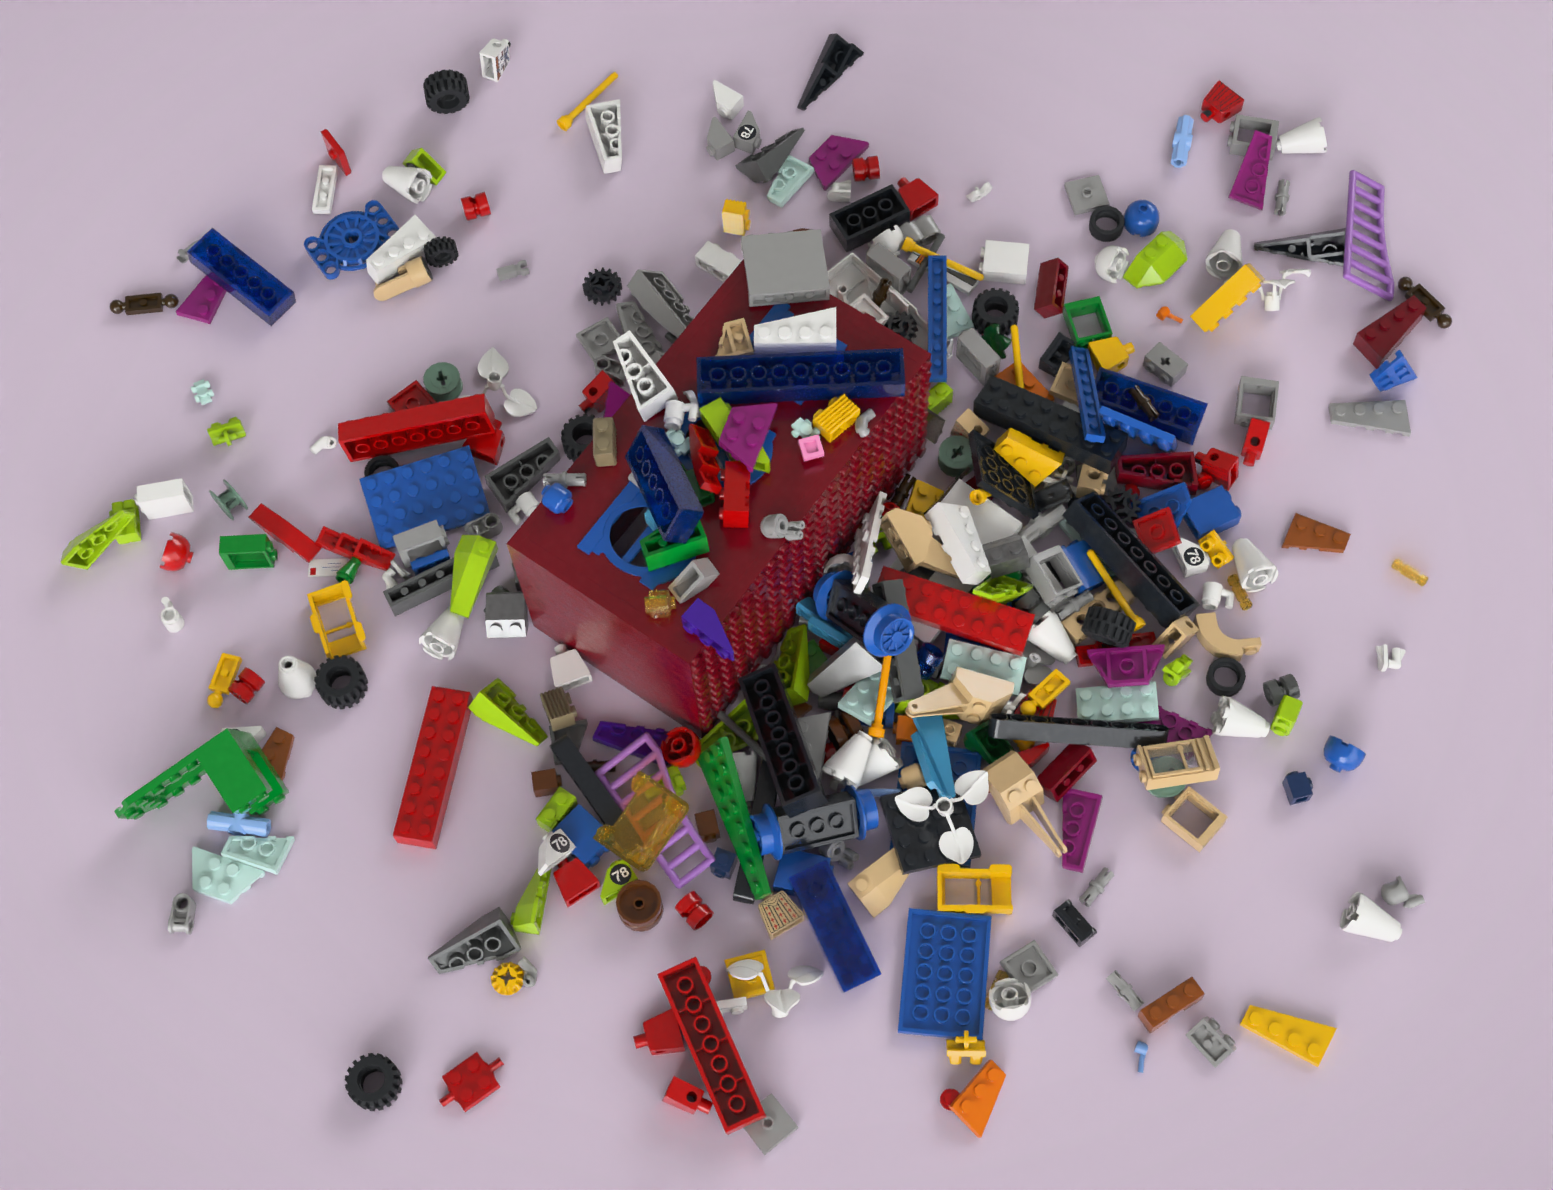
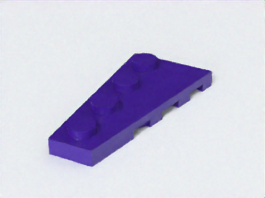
[592,721,669,767]

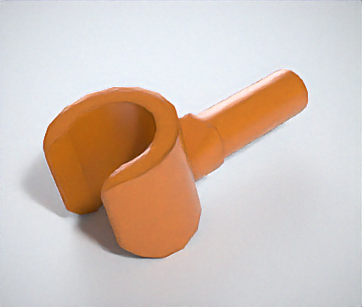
[1156,306,1183,323]

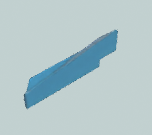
[796,597,854,649]
[911,715,956,799]

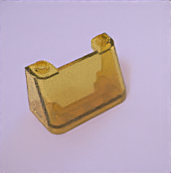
[593,770,689,872]

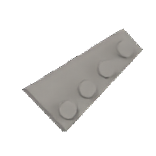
[616,301,664,357]
[1328,400,1411,437]

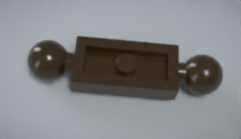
[1398,277,1452,329]
[109,293,179,315]

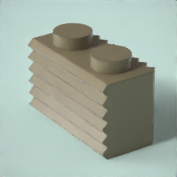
[593,417,617,467]
[540,687,577,732]

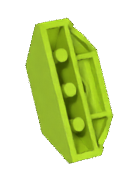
[1123,231,1188,288]

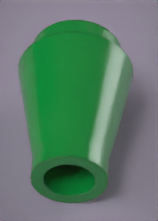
[336,557,361,584]

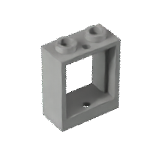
[1227,114,1279,161]
[866,243,911,295]
[956,328,1001,386]
[1234,376,1279,430]
[392,520,450,569]
[1025,545,1084,605]

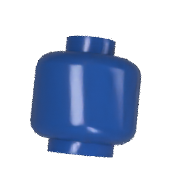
[541,483,573,514]

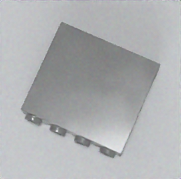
[741,229,830,307]

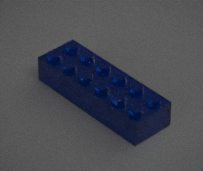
[187,228,296,326]
[1095,367,1208,445]
[625,425,704,544]
[788,860,881,993]

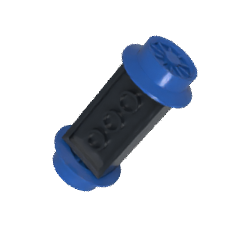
[813,570,914,657]
[750,785,879,861]

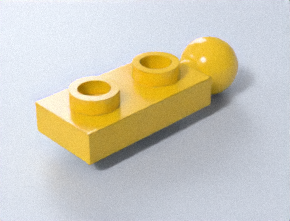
[207,653,242,708]
[1020,668,1071,715]

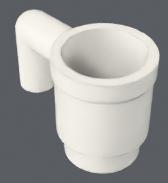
[664,400,698,431]
[508,491,540,525]
[1201,582,1235,610]
[161,597,185,632]

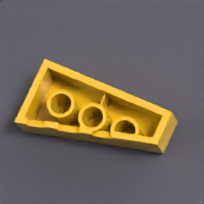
[1190,263,1265,332]

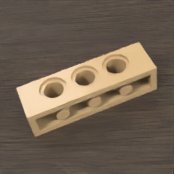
[1076,464,1109,498]
[1061,579,1135,647]

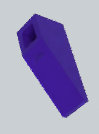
[681,598,735,662]

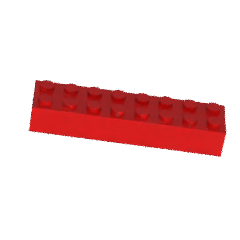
[338,393,496,462]
[877,566,1035,657]
[393,686,473,849]
[657,957,767,1135]

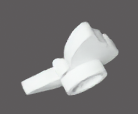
[1001,693,1027,714]

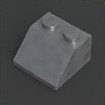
[982,534,1030,579]
[485,592,529,638]

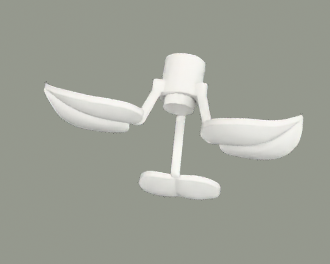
[1224,269,1311,311]
[458,347,537,417]
[895,770,989,864]
[726,959,824,1018]

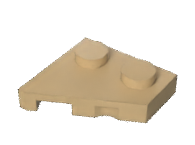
[715,318,754,365]

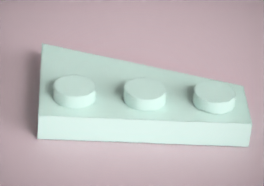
[767,155,814,208]
[947,283,974,340]
[221,836,295,875]

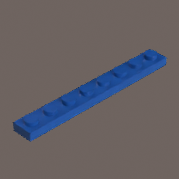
[928,255,947,382]
[1069,346,1106,443]

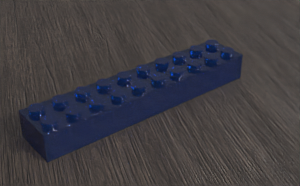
[696,348,905,405]

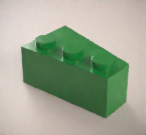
[639,505,710,572]

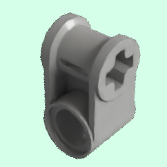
[594,356,626,386]
[464,513,503,539]
[168,893,196,935]

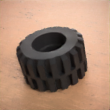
[423,69,470,114]
[972,288,1019,336]
[561,414,599,463]
[1081,606,1136,648]
[314,655,368,709]
[345,1053,403,1111]

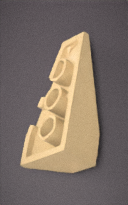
[847,848,910,918]

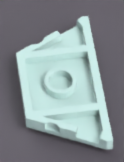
[192,846,265,904]

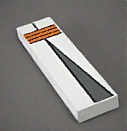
[908,251,979,296]

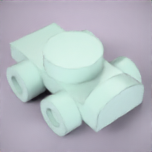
[191,379,214,405]
[791,417,820,439]
[664,428,690,457]

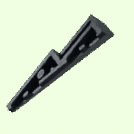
[797,33,864,111]
[1254,228,1346,266]

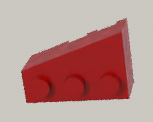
[719,461,750,528]

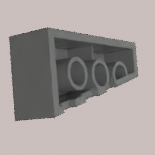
[485,437,560,513]

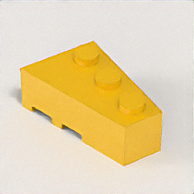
[994,428,1065,487]

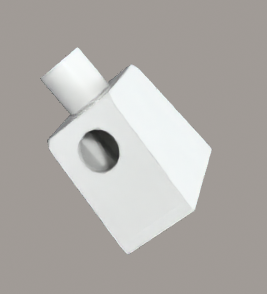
[550,644,592,691]

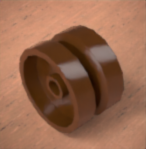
[828,711,864,752]
[616,880,664,932]

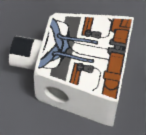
[480,38,511,82]

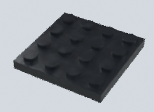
[968,430,1039,520]
[879,780,982,875]

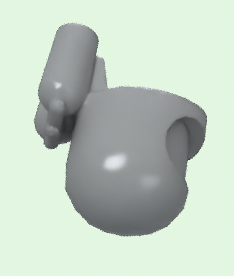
[760,514,805,541]
[818,841,859,870]
[1381,876,1425,908]

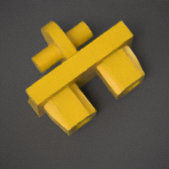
[1198,530,1235,569]
[946,1030,986,1065]

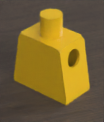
[1087,336,1135,380]

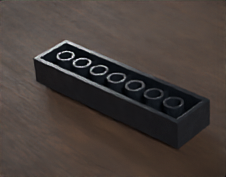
[973,375,1128,474]
[1062,491,1200,629]
[738,663,828,818]

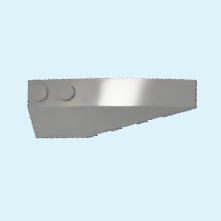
[627,269,694,337]

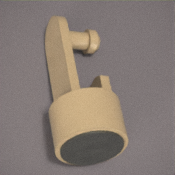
[373,256,433,301]

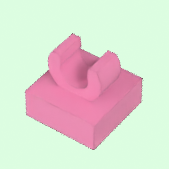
[798,434,824,461]

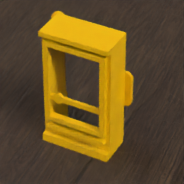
[307,580,367,660]
[937,864,1013,914]

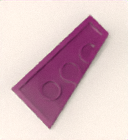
[1228,130,1272,210]
[175,257,239,324]
[1138,705,1213,762]
[1062,788,1103,873]

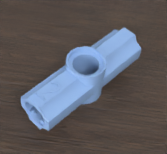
[1171,115,1194,168]
[207,811,271,837]

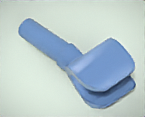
[1134,1041,1148,1073]

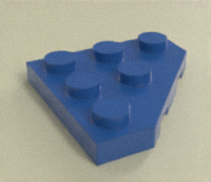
[1131,482,1192,529]

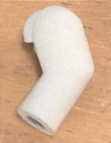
[309,436,337,455]

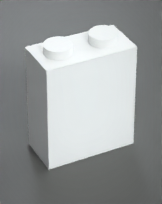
[979,240,1029,285]
[134,478,194,520]

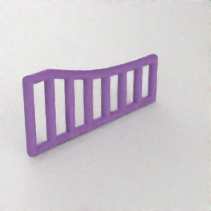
[1343,170,1394,301]
[595,732,715,889]

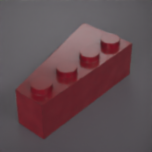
[1353,295,1426,369]
[1115,451,1199,496]

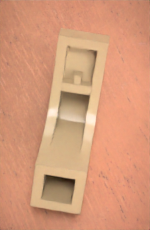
[1193,612,1262,661]

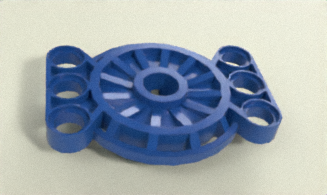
[304,200,399,279]

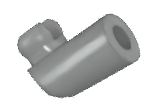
[855,408,876,438]
[517,956,537,987]

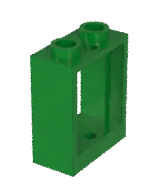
[1062,296,1113,349]
[219,534,278,570]

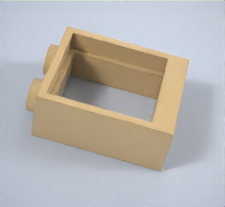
[1161,786,1228,853]

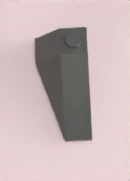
[735,128,805,183]
[428,907,521,974]

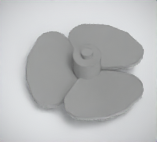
[1007,641,1055,685]

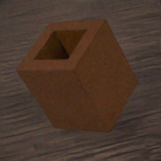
[531,768,563,797]
[694,809,721,843]

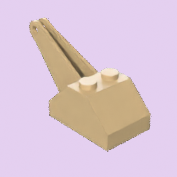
[880,508,960,579]
[905,667,1014,725]
[982,750,1068,858]

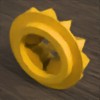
[491,962,524,995]

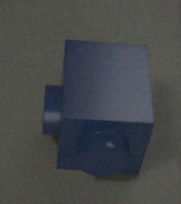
[1282,771,1313,805]
[710,847,738,880]

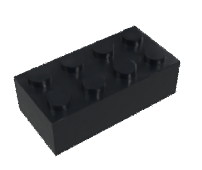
[829,184,910,252]

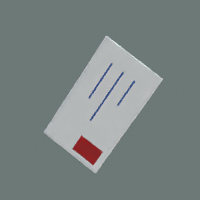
[308,558,347,577]

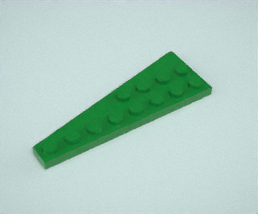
[698,737,771,900]

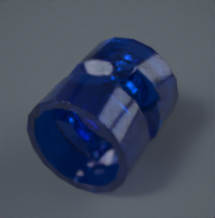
[917,642,945,680]

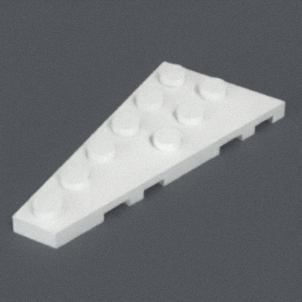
[851,491,887,595]

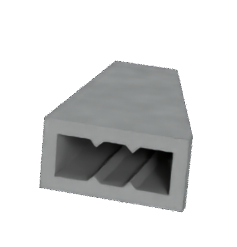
[807,637,883,698]

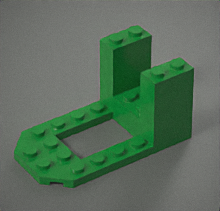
[114,728,289,820]

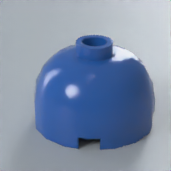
[1123,200,1159,237]
[1323,735,1366,773]

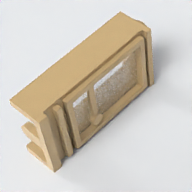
[1133,735,1220,790]

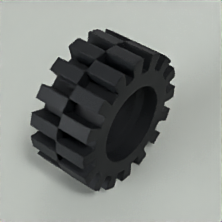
[423,236,459,268]

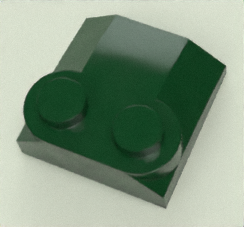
[963,720,1015,765]

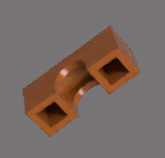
[1138,977,1205,1033]

